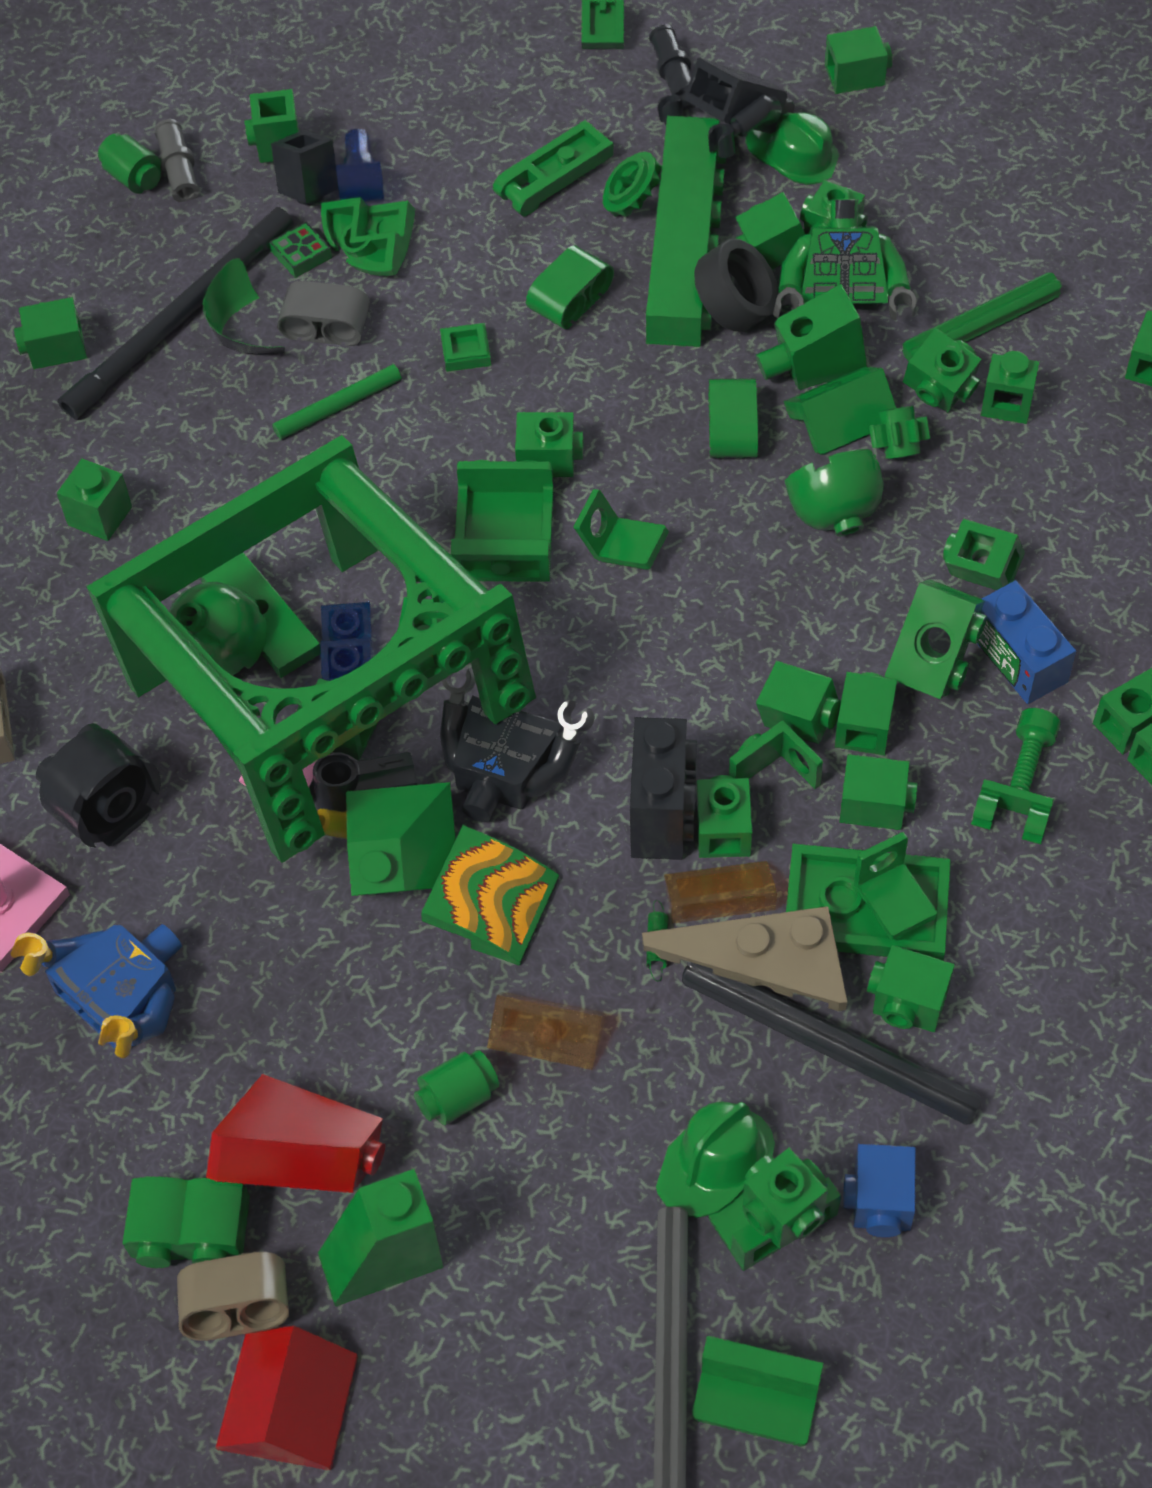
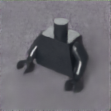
[657,57,794,158]

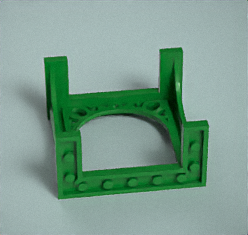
[86,435,536,863]

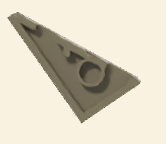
[642,906,847,1011]

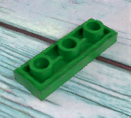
[201,552,322,678]

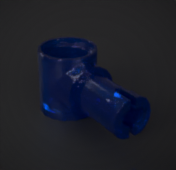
[337,128,385,202]

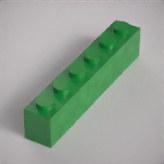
[646,116,726,347]

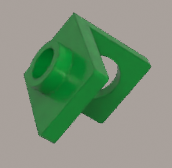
[574,489,669,570]
[729,720,823,789]
[853,832,937,940]

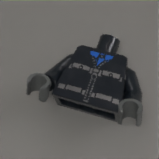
[440,667,595,822]

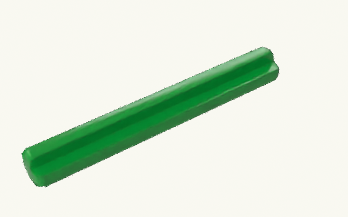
[902,272,1062,362]

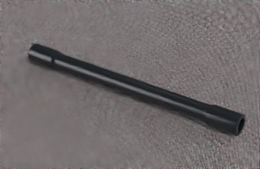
[57,207,294,420]

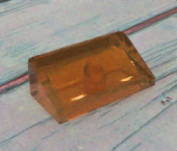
[664,861,777,924]
[487,992,607,1070]

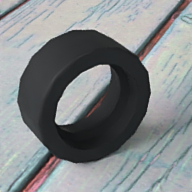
[694,239,779,332]

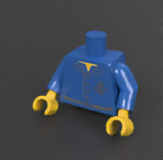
[10,924,182,1058]

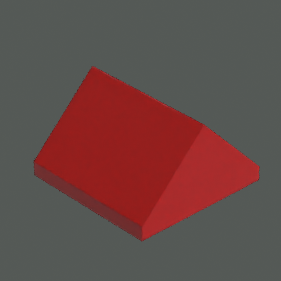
[216,1326,358,1471]

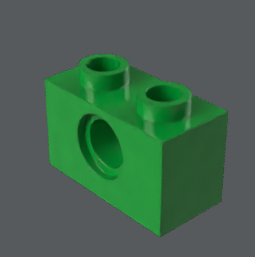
[884,579,987,699]

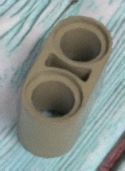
[177,1252,289,1341]

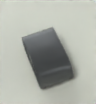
[277,281,370,346]

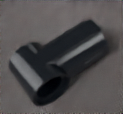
[313,752,417,812]

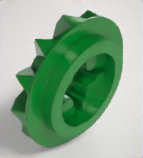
[602,152,662,217]

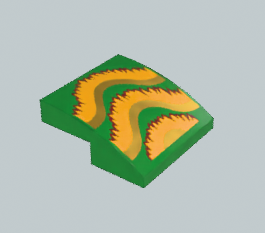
[421,825,559,966]

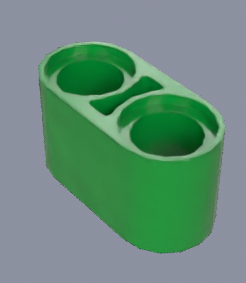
[526,245,614,330]
[708,378,758,458]

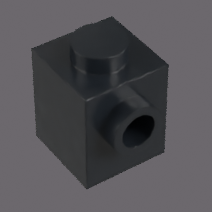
[271,129,339,205]

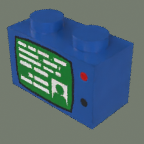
[977,580,1076,705]

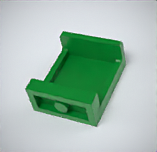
[450,460,554,582]

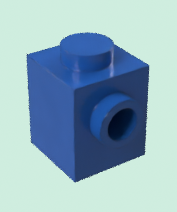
[843,1144,915,1237]

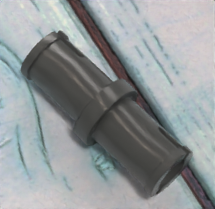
[154,119,200,202]

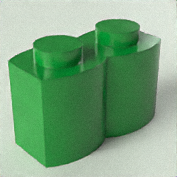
[122,1177,250,1268]

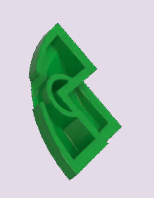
[321,197,415,276]

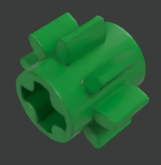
[869,406,931,459]

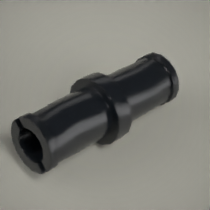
[649,25,691,96]

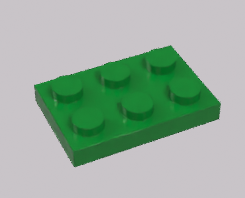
[786,843,950,960]

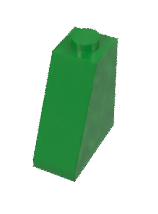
[318,1169,443,1307]

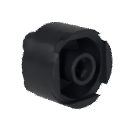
[35,723,161,848]

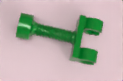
[971,708,1061,845]

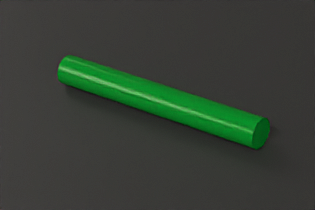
[272,364,402,440]

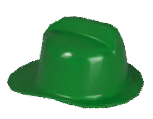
[745,112,839,185]
[656,1101,775,1218]

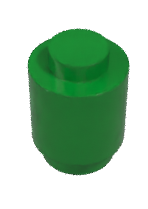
[98,133,162,194]
[414,1050,500,1126]

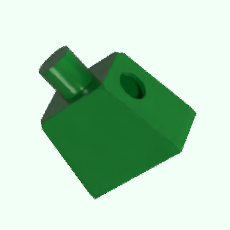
[755,284,867,390]

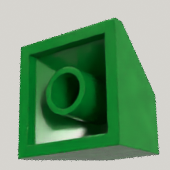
[346,782,456,896]

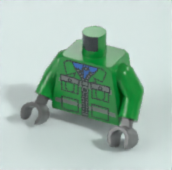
[773,199,917,320]

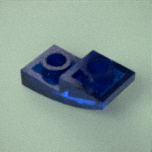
[320,602,373,681]

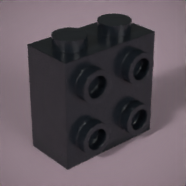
[630,717,697,860]

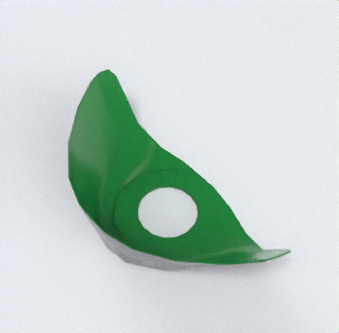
[203,258,285,354]

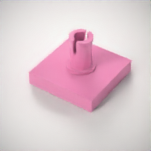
[0,844,70,972]

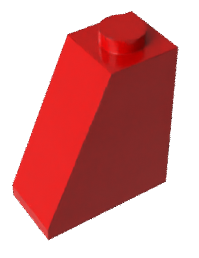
[206,1074,385,1193]

